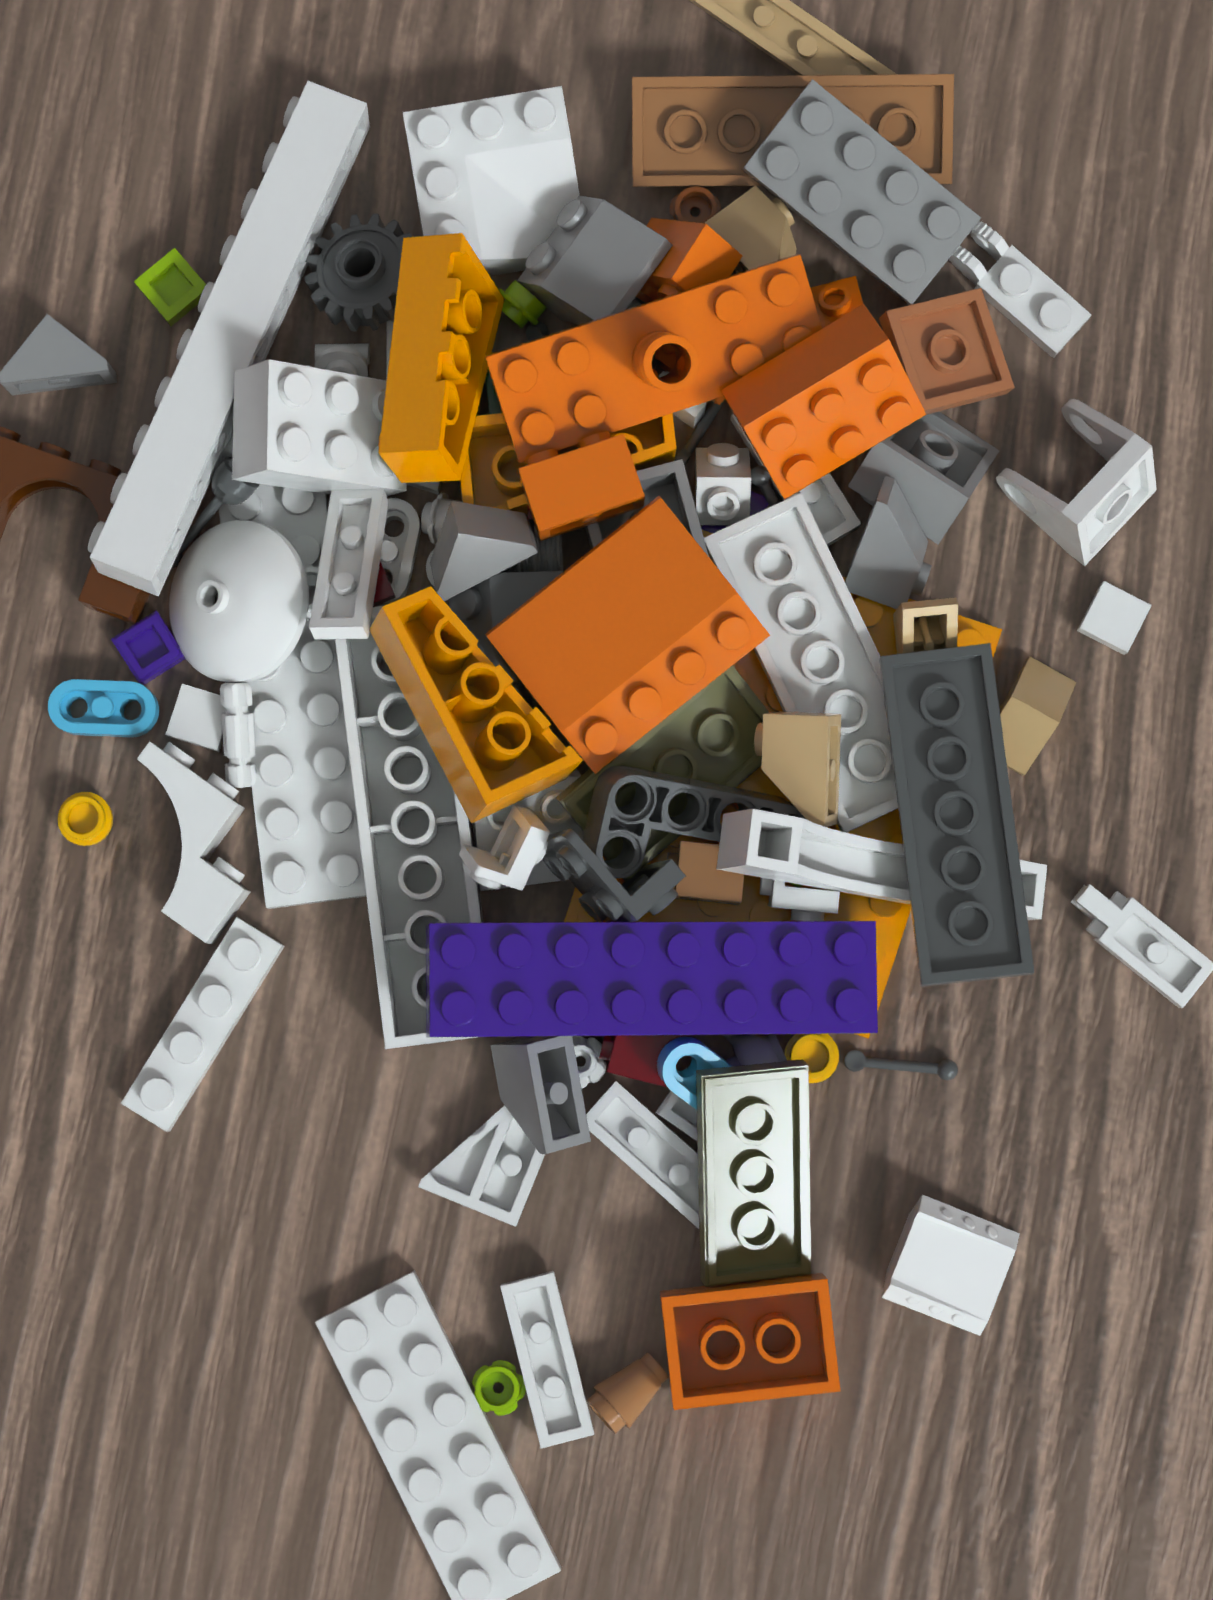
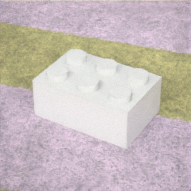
[232,359,407,496]

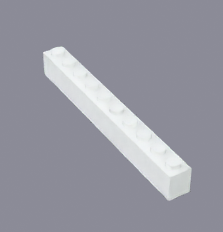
[88,81,370,597]

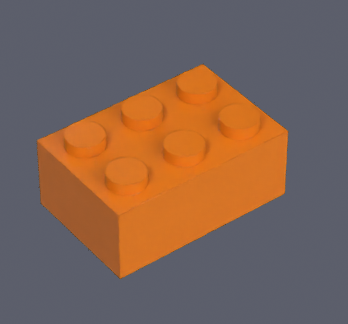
[720,304,927,500]
[660,1273,841,1410]

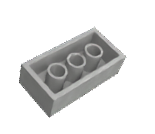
[742,79,981,305]

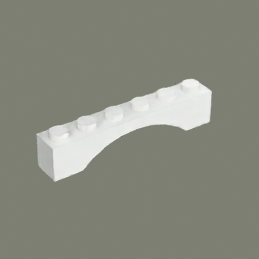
[716,809,1047,920]

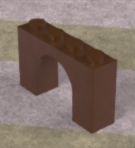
[0,426,150,624]

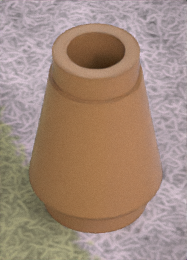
[586,1353,669,1434]

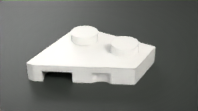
[418,1105,545,1227]

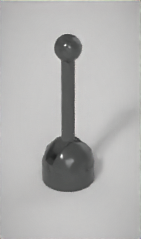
[172,457,260,568]

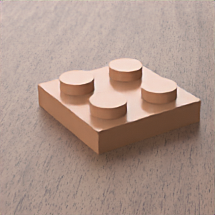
[879,288,1015,414]

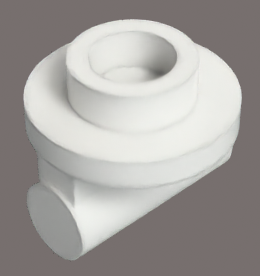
[315,343,370,377]

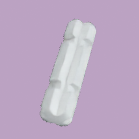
[220,682,256,788]

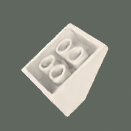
[403,86,580,276]

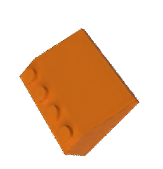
[485,496,770,774]

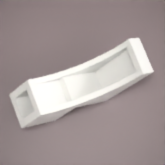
[137,741,251,944]

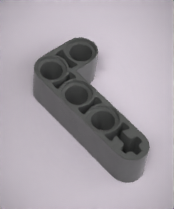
[583,766,807,878]

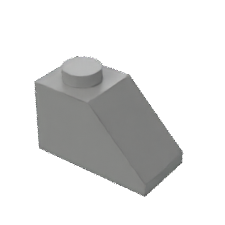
[845,475,932,609]
[490,1036,591,1154]

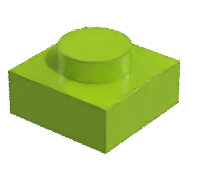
[134,248,206,326]

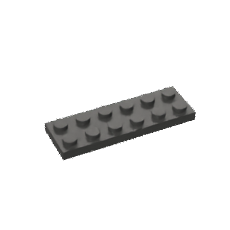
[879,643,1035,987]

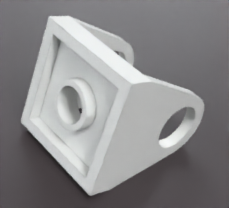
[996,399,1157,566]

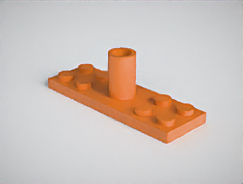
[484,254,822,463]

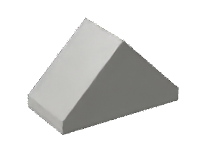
[0,314,117,396]
[430,501,538,601]

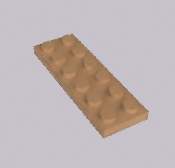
[632,74,954,187]

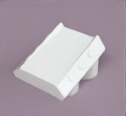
[882,1194,1020,1336]

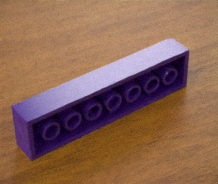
[426,921,878,1038]

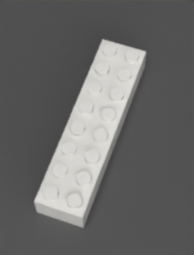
[335,606,484,1049]

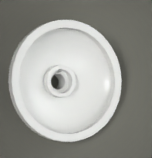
[169,520,309,682]

